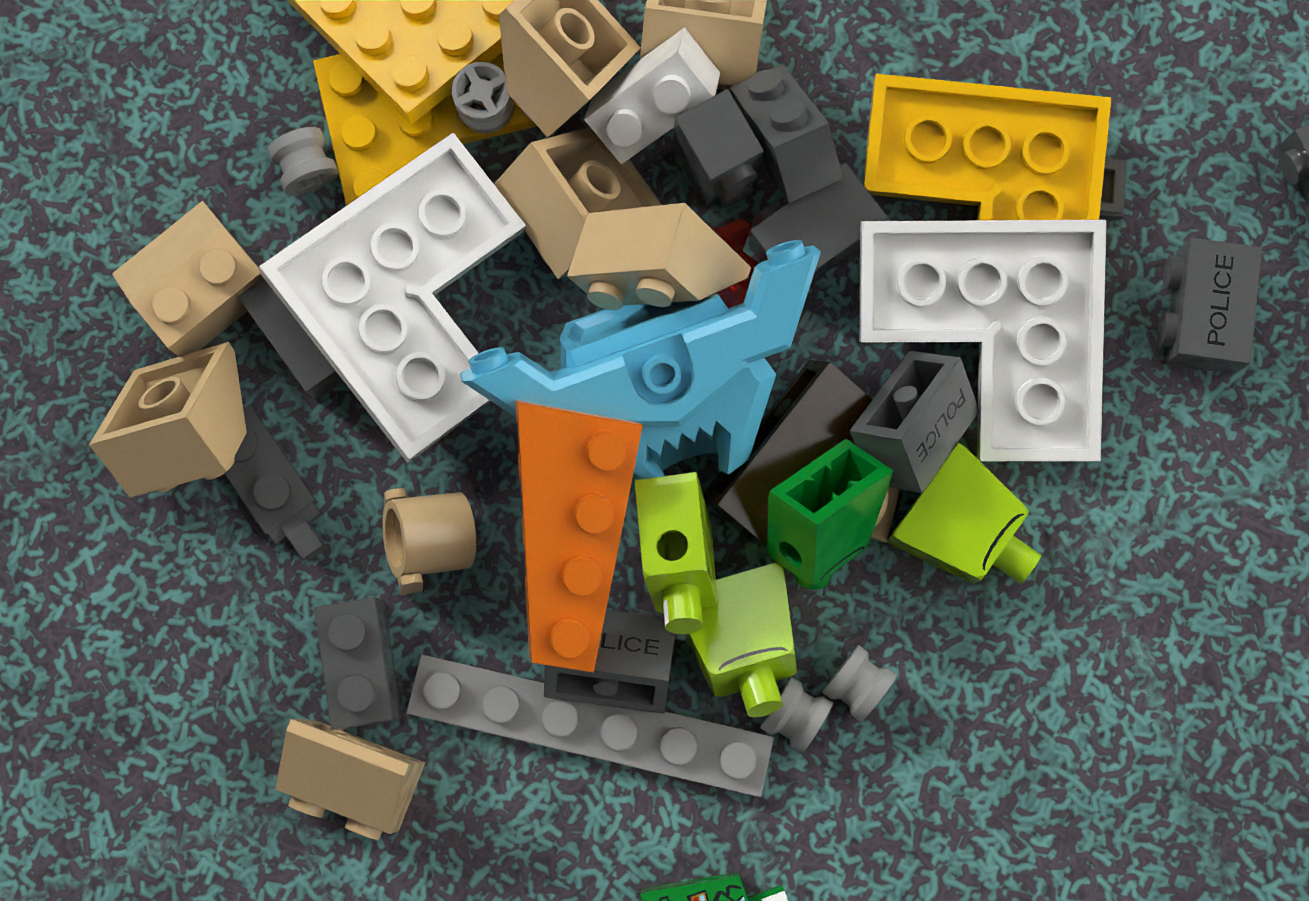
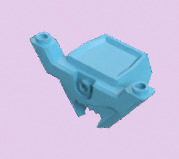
[460,240,821,492]

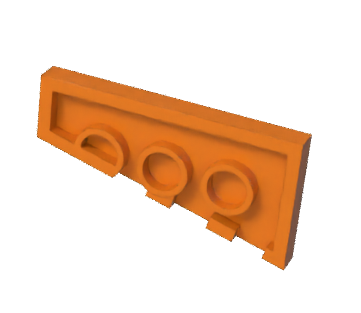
[515,399,643,673]

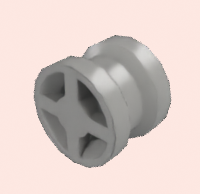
[451,62,514,134]
[267,127,339,196]
[822,645,897,722]
[760,677,833,754]

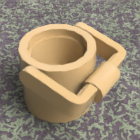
[382,488,476,595]

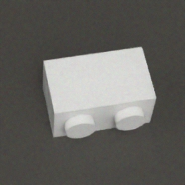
[584,27,720,164]

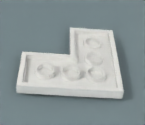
[259,133,526,463]
[859,220,1106,461]

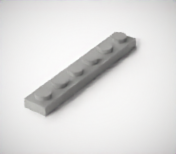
[406,654,774,797]

